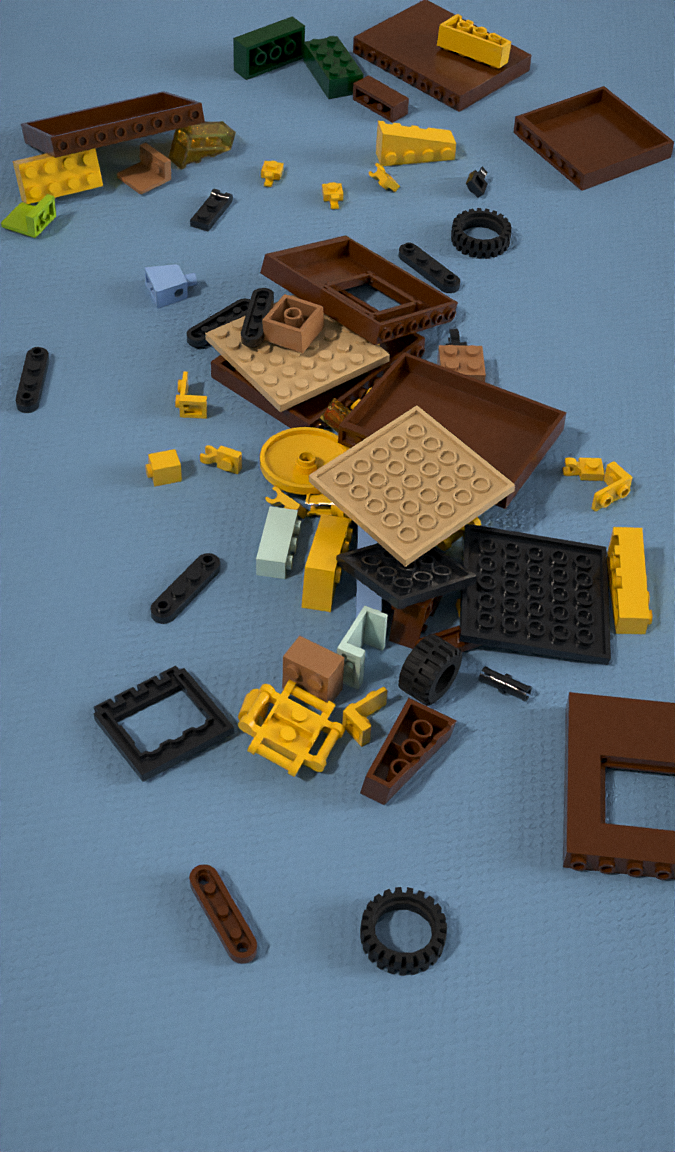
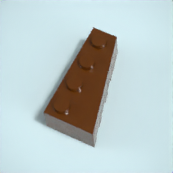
[360,698,457,805]

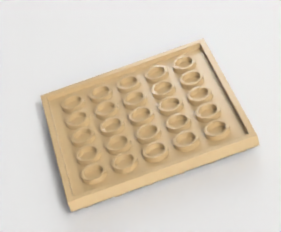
[205,295,390,412]
[309,406,515,567]

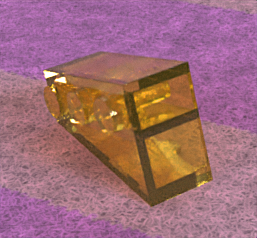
[168,121,236,170]

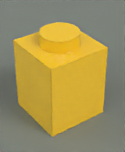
[145,449,182,487]

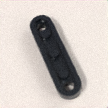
[398,242,460,293]
[241,288,274,348]
[187,298,250,348]
[15,347,49,413]
[150,553,220,624]

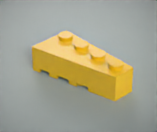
[437,14,511,68]
[301,514,353,612]
[607,527,652,634]

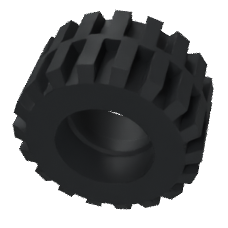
[398,634,462,706]

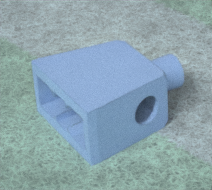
[145,264,197,308]

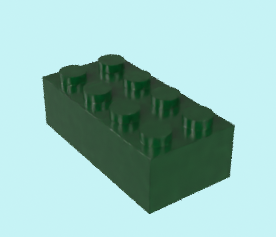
[233,16,305,80]
[303,36,364,99]

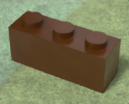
[353,75,409,123]

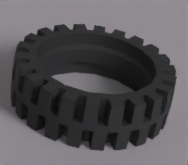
[451,208,512,259]
[360,887,447,976]

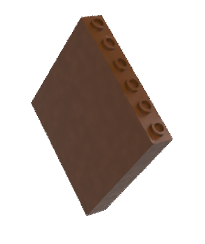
[513,86,674,191]

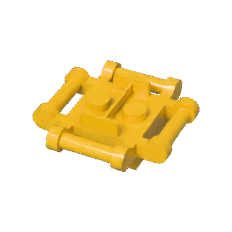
[238,679,345,777]

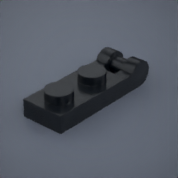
[190,189,233,232]

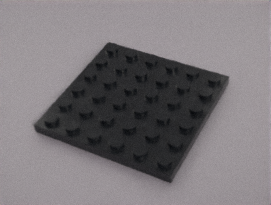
[459,524,611,665]

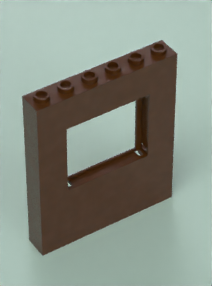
[260,235,458,345]
[563,692,675,880]

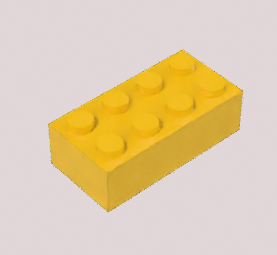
[13,148,103,204]

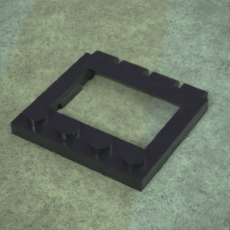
[93,666,235,782]

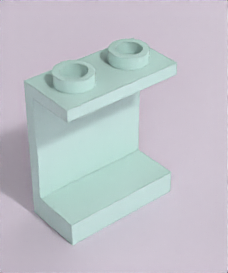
[337,606,388,690]

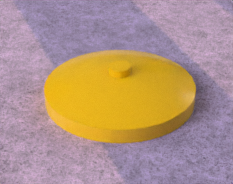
[260,427,350,495]

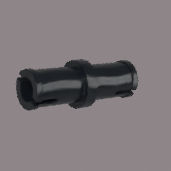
[479,666,532,702]

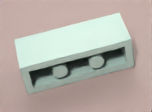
[256,506,302,579]

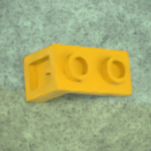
[175,371,208,419]
[591,461,633,511]
[342,687,388,747]

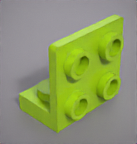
[1,194,56,238]

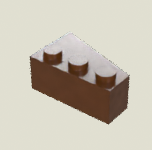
[388,596,443,649]

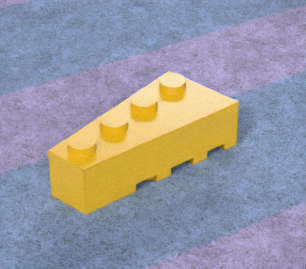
[376,120,456,166]

